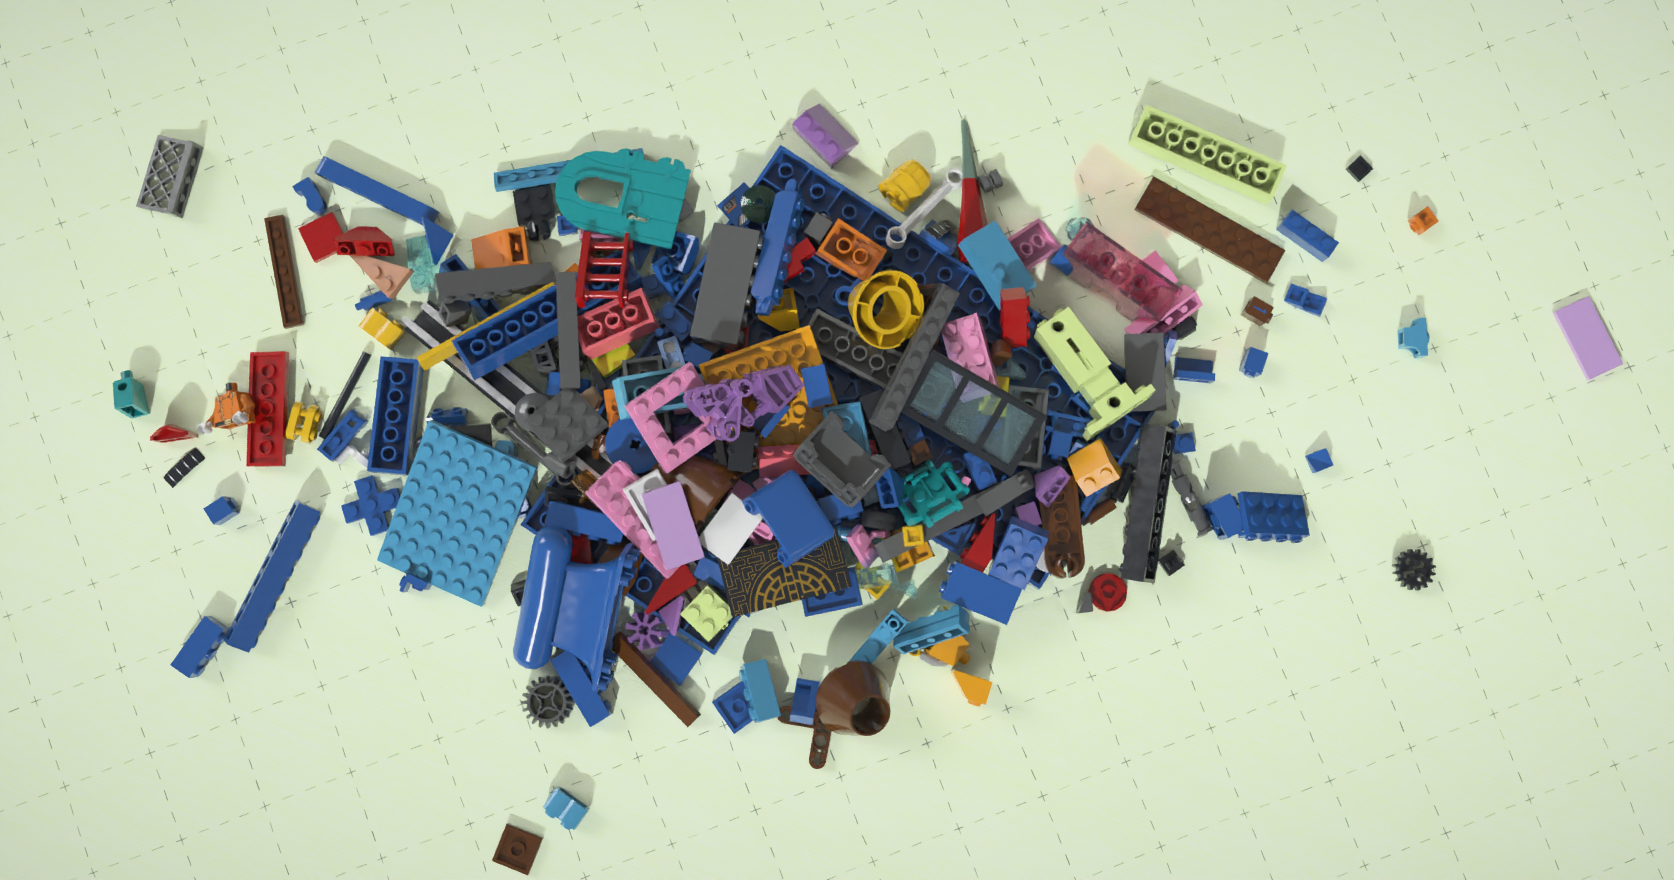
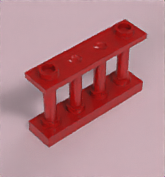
[575,232,634,308]

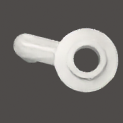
[335,444,369,468]

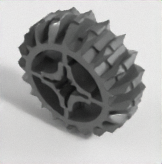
[521,675,575,729]

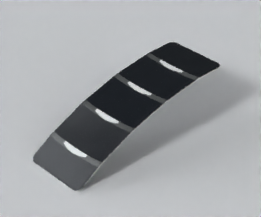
[926,220,959,238]
[163,448,205,488]

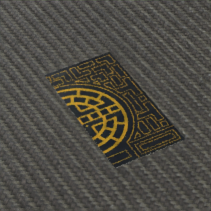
[716,525,852,617]

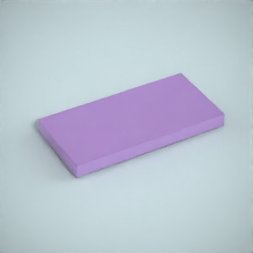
[1552,296,1623,380]
[641,481,704,570]

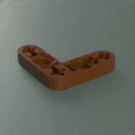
[777,705,831,769]

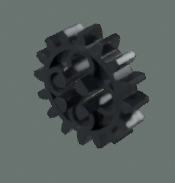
[1392,549,1436,591]

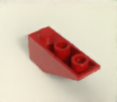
[959,513,995,572]

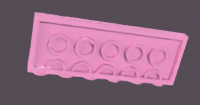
[585,460,680,579]

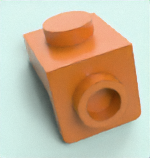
[1407,206,1439,236]

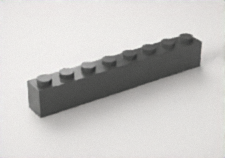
[869,284,960,432]

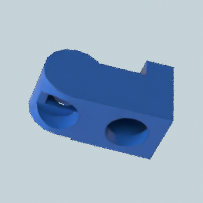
[292,177,327,215]

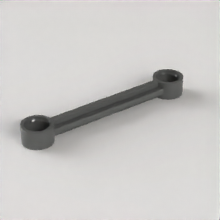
[491,412,579,489]

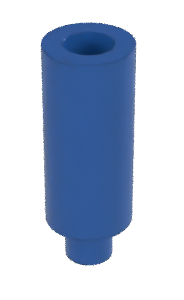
[355,290,394,311]

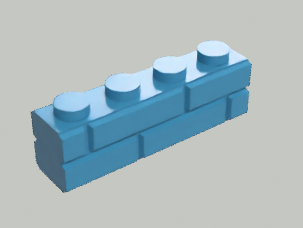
[893,605,970,654]

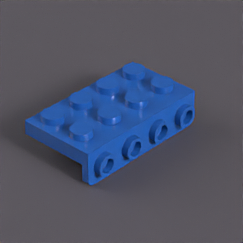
[1237,491,1310,543]

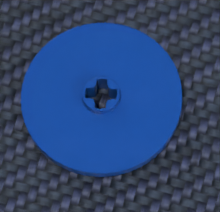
[605,418,658,474]

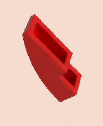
[784,238,816,284]

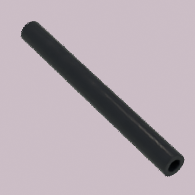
[318,351,372,439]

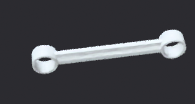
[886,168,962,249]

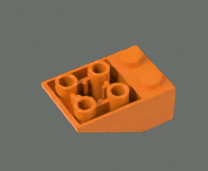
[471,226,532,269]

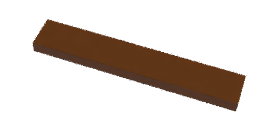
[264,214,304,329]
[612,631,701,728]

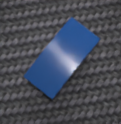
[651,256,684,299]

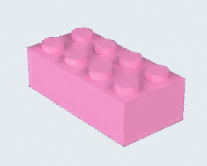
[941,313,1000,402]

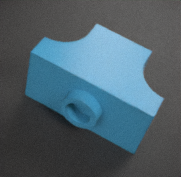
[1397,318,1430,358]

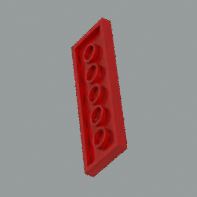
[246,351,289,467]

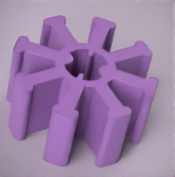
[626,611,669,650]

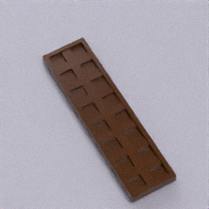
[1134,176,1286,284]

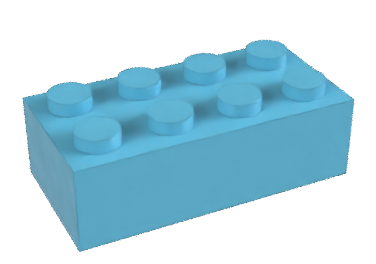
[612,365,694,420]

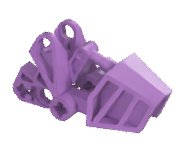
[683,365,805,441]

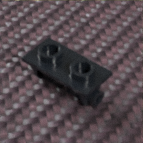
[1105,462,1135,503]

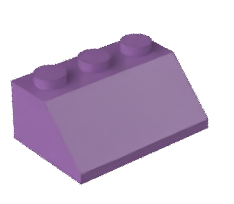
[792,104,859,169]

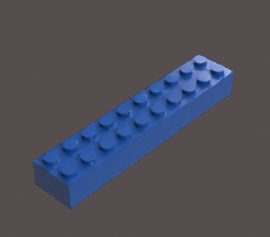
[452,250,643,381]

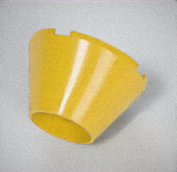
[848,270,924,349]

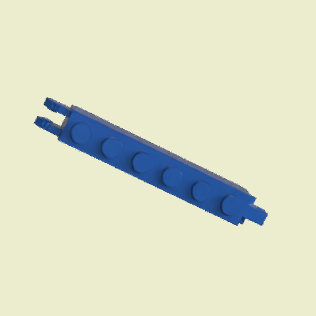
[751,178,805,316]

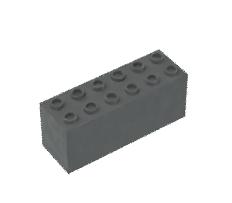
[690,222,763,351]

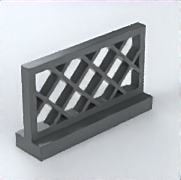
[136,135,204,218]

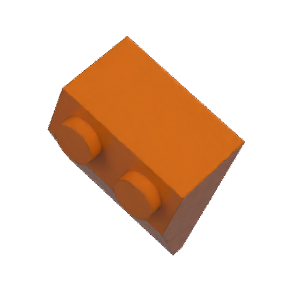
[815,218,887,281]

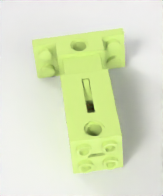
[1034,307,1155,441]

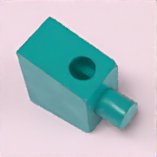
[112,370,150,419]

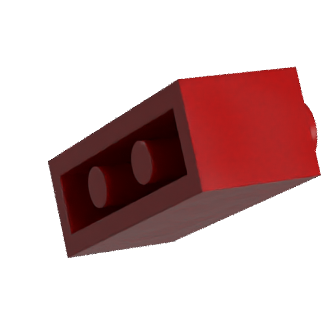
[1000,287,1030,348]

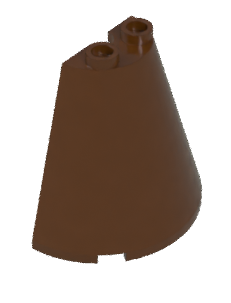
[650,454,744,534]

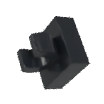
[1158,549,1185,576]

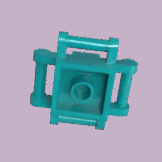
[898,460,969,528]

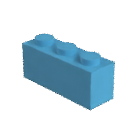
[739,659,781,723]

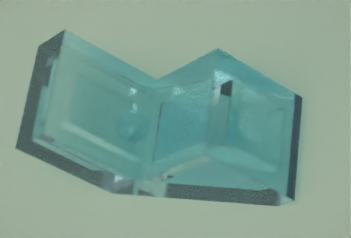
[885,564,919,600]

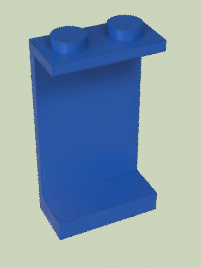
[938,559,1022,625]

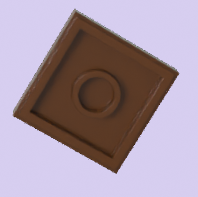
[492,823,544,875]

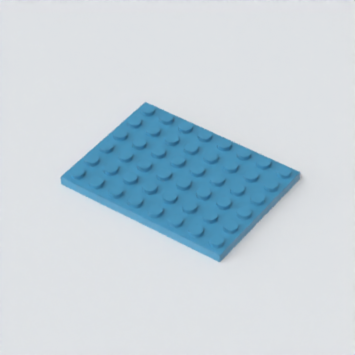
[377,420,538,607]

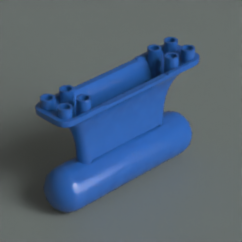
[513,525,640,693]

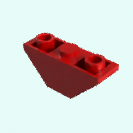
[334,226,395,256]

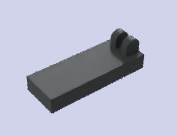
[975,471,1031,517]

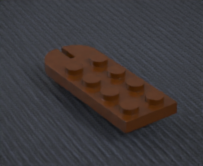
[1038,475,1085,579]

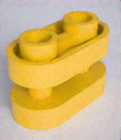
[286,401,323,444]

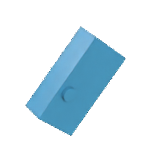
[958,220,1037,310]

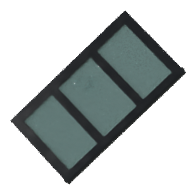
[901,350,1047,476]

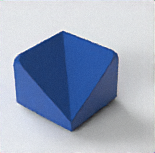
[1305,448,1334,474]

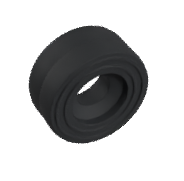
[861,509,897,531]

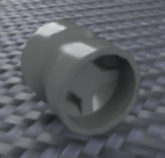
[978,169,1003,194]

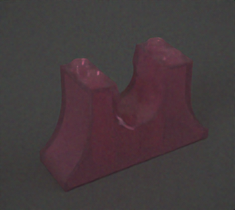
[1063,221,1183,322]

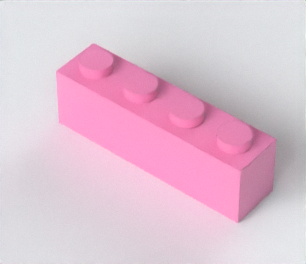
[1124,284,1203,334]

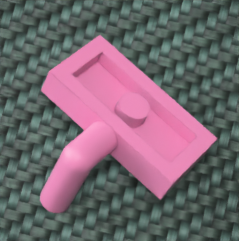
[846,525,890,568]

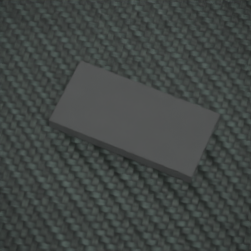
[1124,333,1167,412]

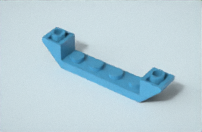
[848,608,909,663]

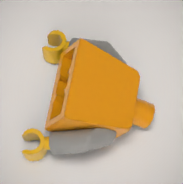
[909,606,971,667]

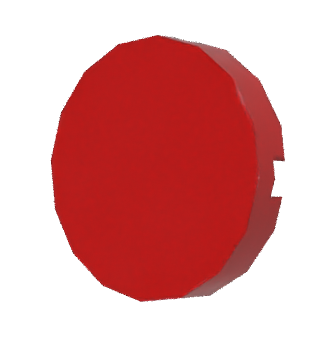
[1088,573,1127,612]

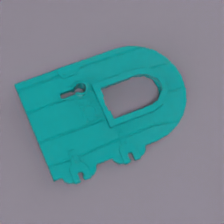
[555,148,691,249]

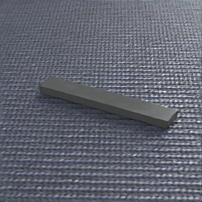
[556,272,580,389]

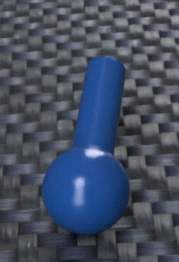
[1079,487,1104,512]

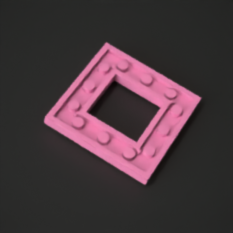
[624,362,726,473]

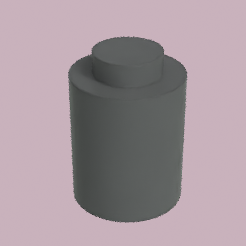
[544,452,576,479]

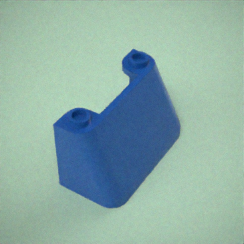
[742,470,835,568]

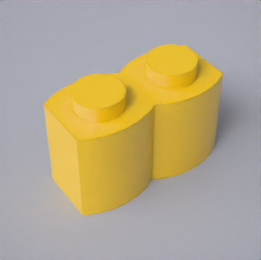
[358,308,406,351]

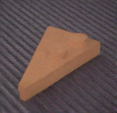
[350,255,414,299]

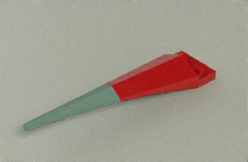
[957,118,988,264]

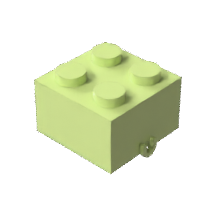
[680,584,733,642]

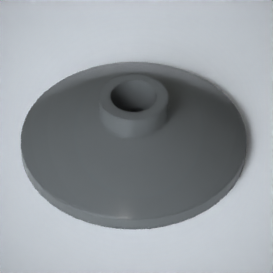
[515,393,549,432]

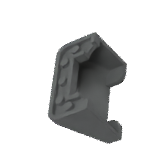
[794,411,891,508]

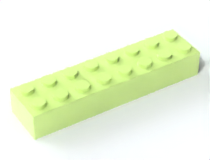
[1128,105,1287,205]

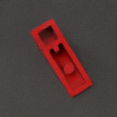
[645,564,698,615]

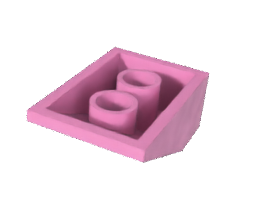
[1007,218,1061,272]

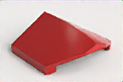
[150,424,199,443]

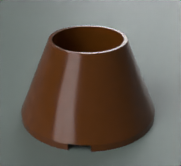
[816,660,891,736]

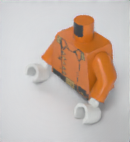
[196,382,256,435]

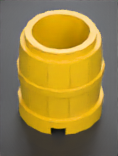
[878,159,931,212]

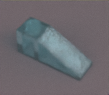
[406,235,436,294]

